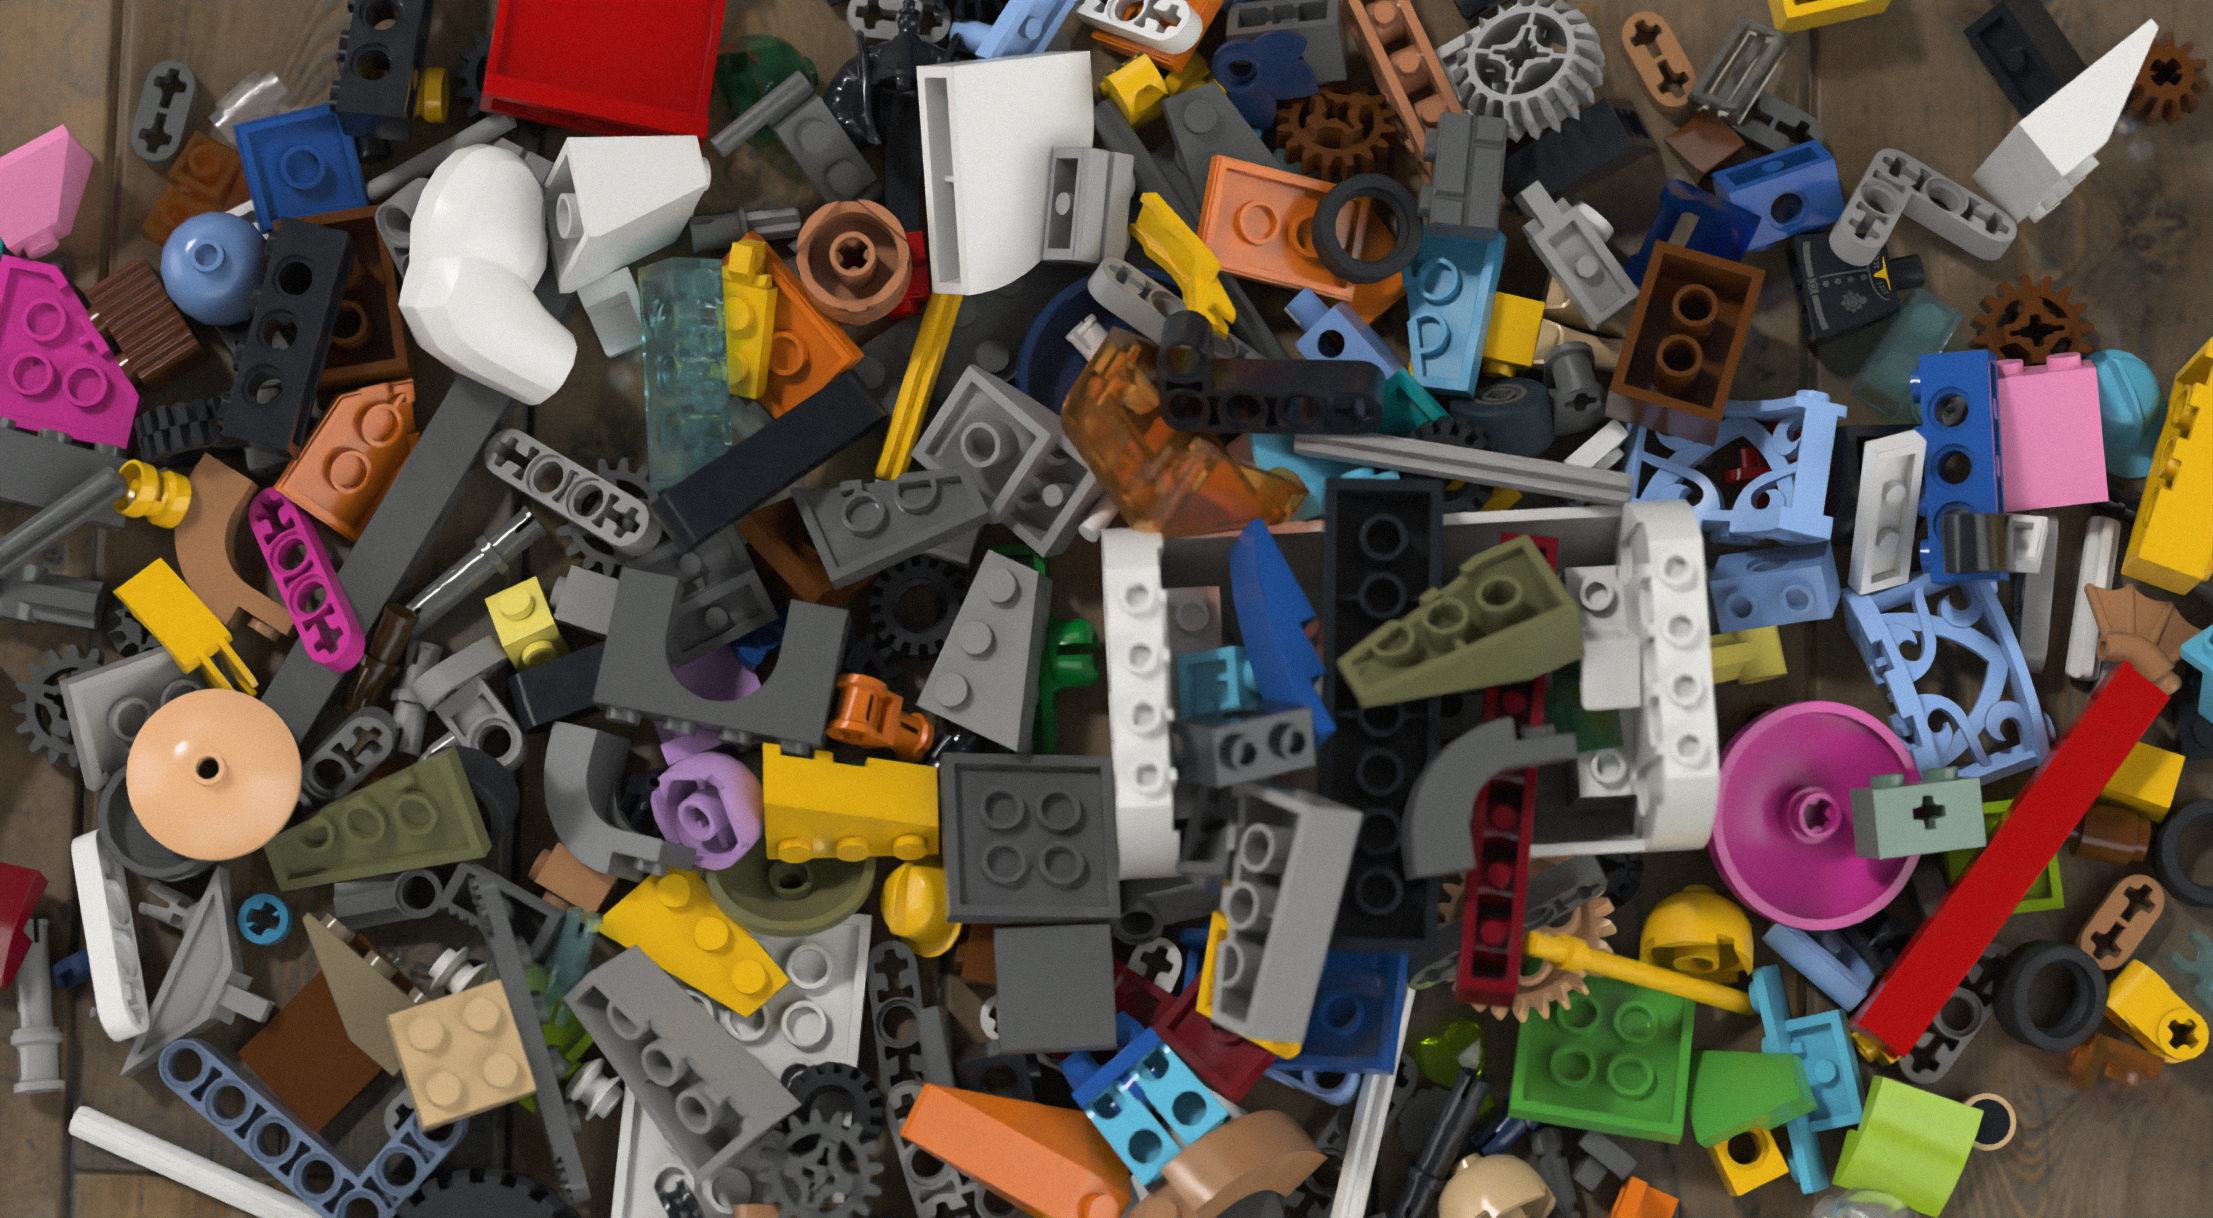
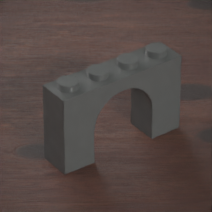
[593,567,851,759]

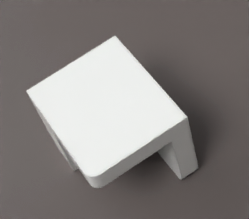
[576,267,659,358]
[1578,625,1641,710]

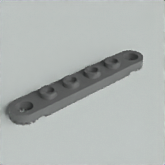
[468,872,590,1206]

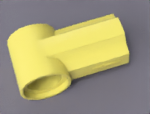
[1709,625,1788,686]

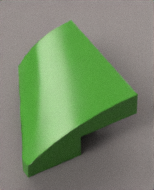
[1686,1049,1818,1148]

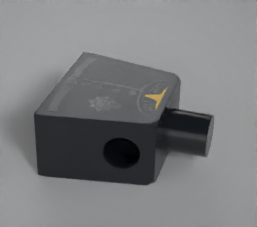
[1784,233,1925,350]

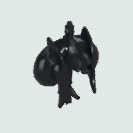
[822,0,962,233]

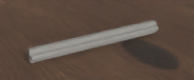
[1294,432,1634,507]

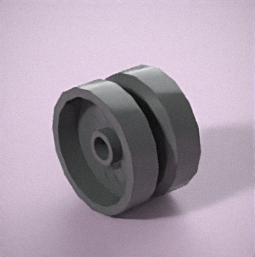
[97,764,223,884]

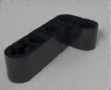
[1157,310,1387,435]

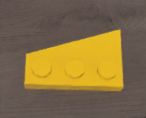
[591,866,791,1019]

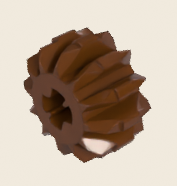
[2125,31,2209,127]

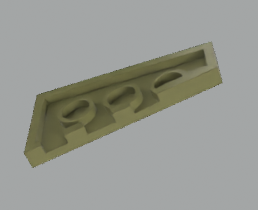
[263,745,492,892]

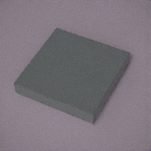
[916,1006,961,1089]

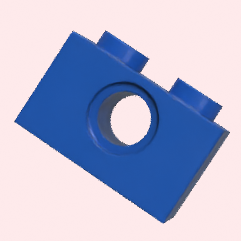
[1711,139,1844,253]

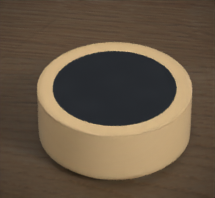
[1962,1093,2016,1151]

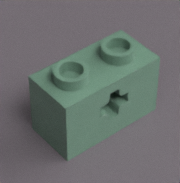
[1850,767,1987,859]

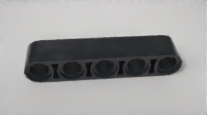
[648,369,889,555]

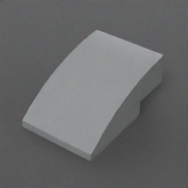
[910,364,1123,558]

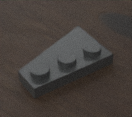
[1159,81,1284,215]
[789,465,992,591]

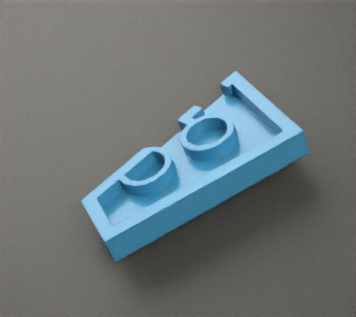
[1396,221,1507,398]

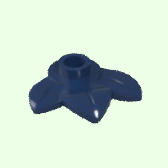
[1212,30,1319,129]

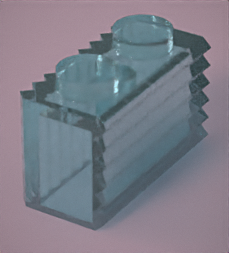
[1850,288,1964,419]

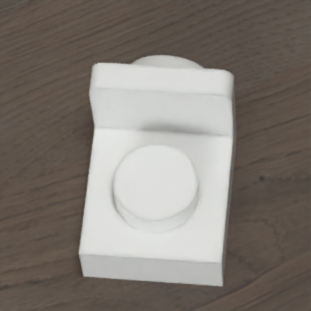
[1563,419,1630,506]

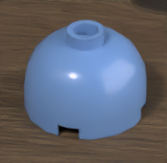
[160,211,269,326]

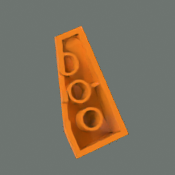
[899,1083,1131,1218]

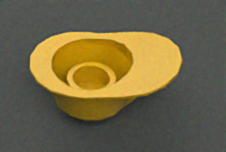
[879,822,963,958]

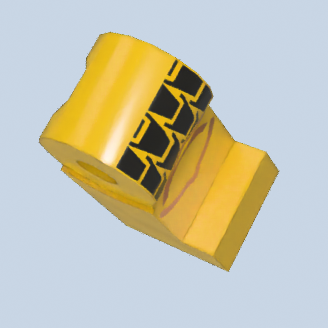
[1096,51,1169,132]

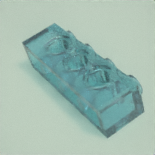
[638,257,732,492]

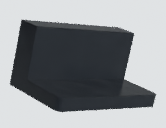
[1963,0,2088,118]

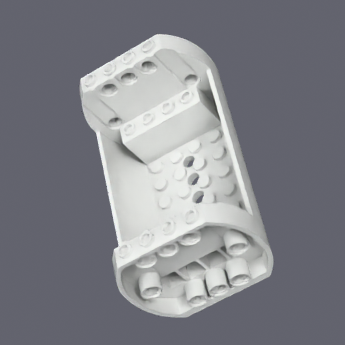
[1101,499,1719,880]

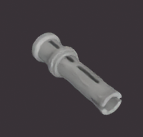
[10,919,66,1095]

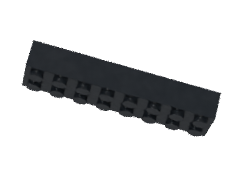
[1317,477,1443,956]

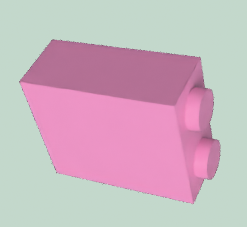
[1997,352,2109,512]

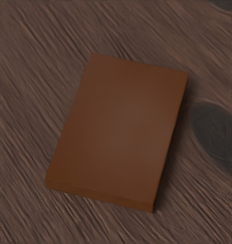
[237,932,415,1135]

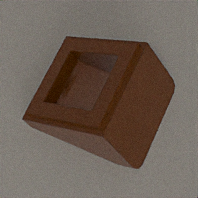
[1664,107,1746,184]

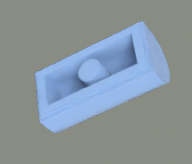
[1760,921,1878,1012]

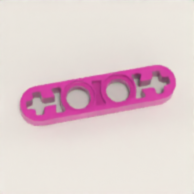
[248,487,366,673]

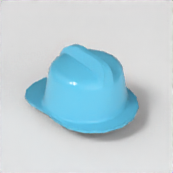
[2083,349,2167,479]

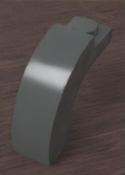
[1401,717,1578,880]
[544,720,697,883]

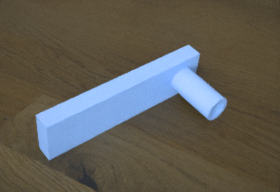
[949,0,1077,59]

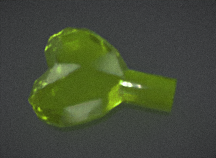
[1414,1019,1495,1116]

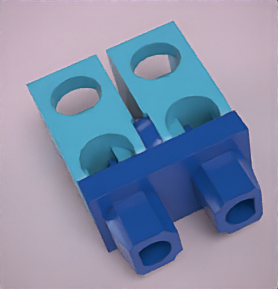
[1059,1011,1231,1190]

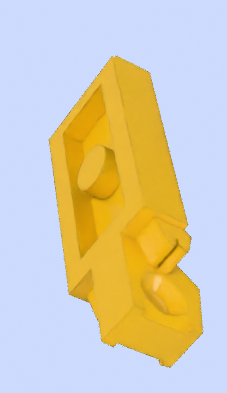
[706,238,778,400]

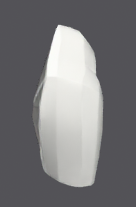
[398,144,577,405]

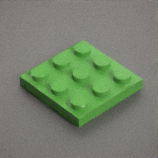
[1507,957,1696,1145]

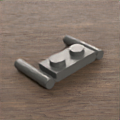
[710,70,885,257]

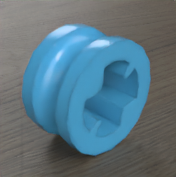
[237,893,294,946]

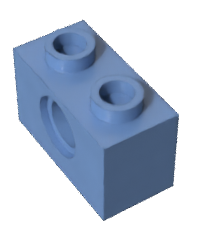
[1709,540,1841,633]

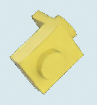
[485,576,571,673]

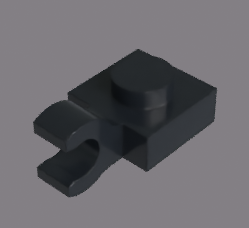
[2172,665,2213,761]

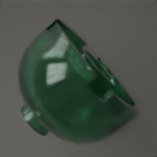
[716,33,819,149]

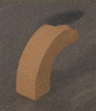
[175,452,300,643]
[1127,1110,1327,1218]

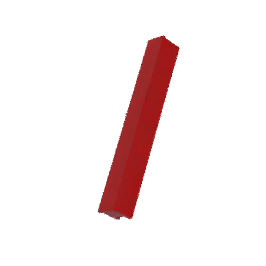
[1846,660,2170,1060]

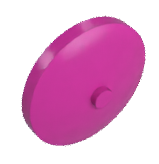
[1707,701,1922,931]

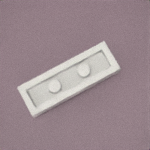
[1848,430,1927,596]

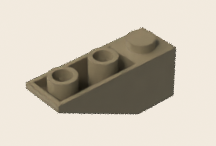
[302,912,433,1078]

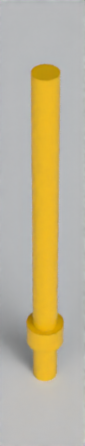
[1522,931,1755,1016]

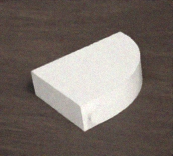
[916,51,1094,295]

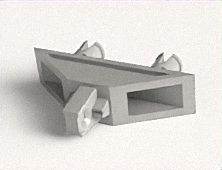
[89,865,275,1077]

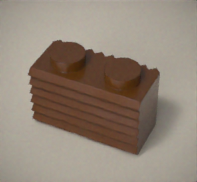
[85,255,210,392]

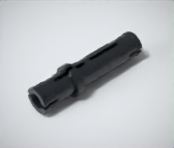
[1387,1066,1494,1218]

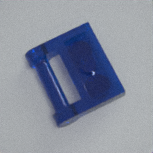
[1624,179,1762,286]

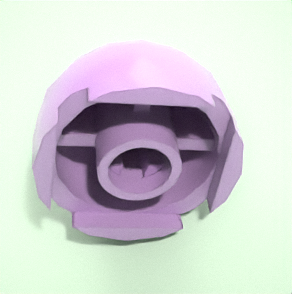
[651,752,765,871]

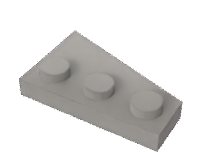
[59,646,236,792]

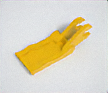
[1127,192,1236,340]
[112,557,259,697]

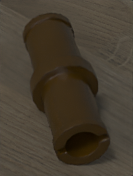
[340,603,420,714]

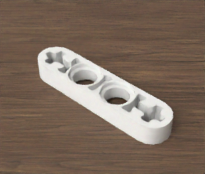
[71,829,150,1042]

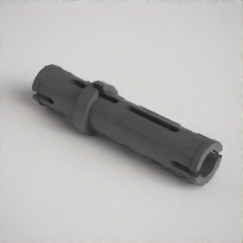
[403,505,548,640]

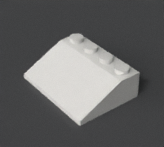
[1971,18,2159,225]

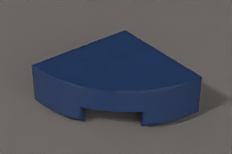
[50,948,92,991]

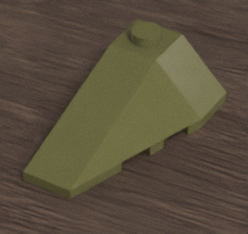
[1337,534,1585,707]

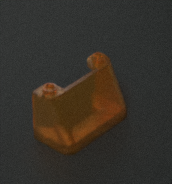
[1060,326,1310,541]

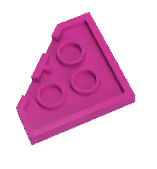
[0,254,144,454]

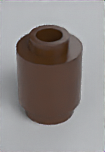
[2064,802,2151,866]

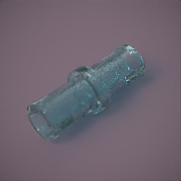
[542,906,604,1027]

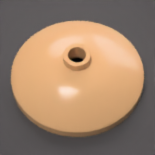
[126,689,302,861]

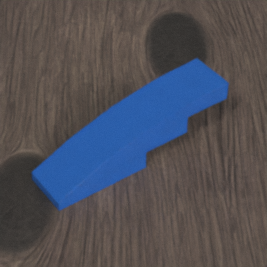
[1228,517,1337,751]

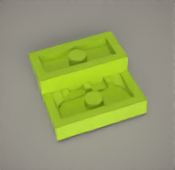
[1832,1075,1984,1218]

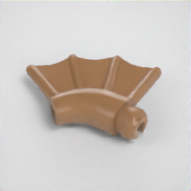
[2084,583,2203,695]

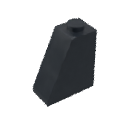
[1502,98,1659,216]

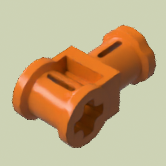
[826,674,934,763]

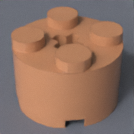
[796,199,913,326]

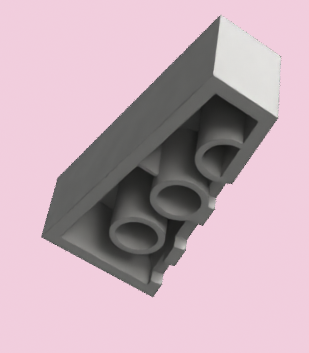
[1211,778,1363,1044]
[563,945,802,1184]

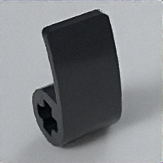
[1940,513,2016,575]

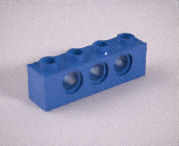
[1910,349,2009,585]

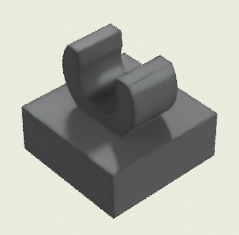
[1571,1129,1638,1192]

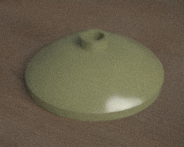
[704,826,876,938]

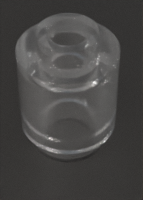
[208,69,294,151]

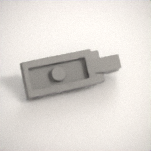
[1513,180,1639,331]

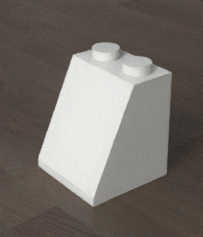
[542,135,711,294]

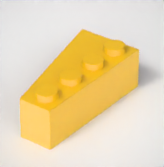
[2120,337,2213,596]

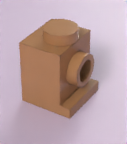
[528,842,623,929]

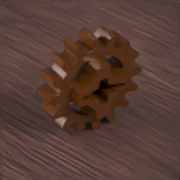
[1275,77,1396,182]
[1969,274,2094,367]

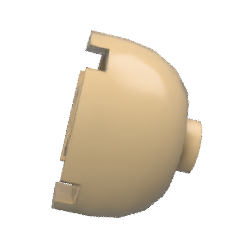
[1438,1153,1556,1218]

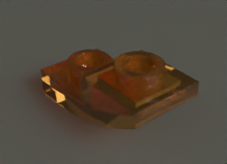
[141,131,243,247]

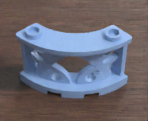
[1620,390,1848,546]
[1841,569,2056,786]

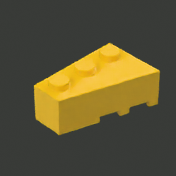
[763,743,939,863]

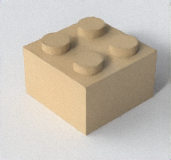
[386,979,537,1132]

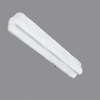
[2065,516,2121,681]

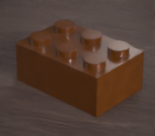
[273,204,419,397]
[1604,240,1766,447]

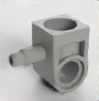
[417,675,529,773]

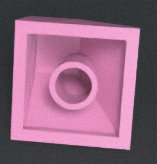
[0,124,94,259]

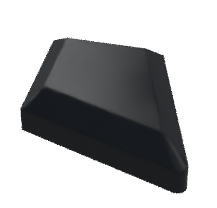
[1842,910,1911,975]

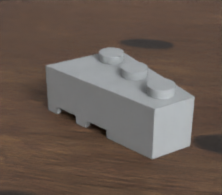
[916,549,1053,755]

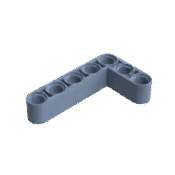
[158,1038,469,1218]

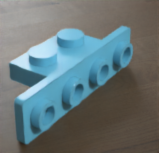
[1748,964,1866,1194]

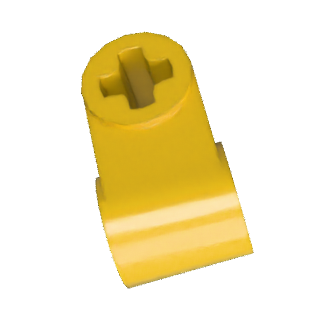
[2104,959,2209,1064]

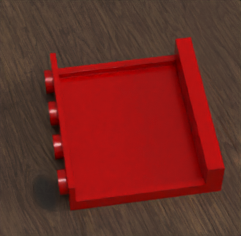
[478,0,727,151]

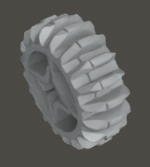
[1453,0,1606,143]

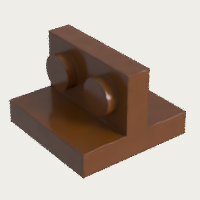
[737,489,885,612]

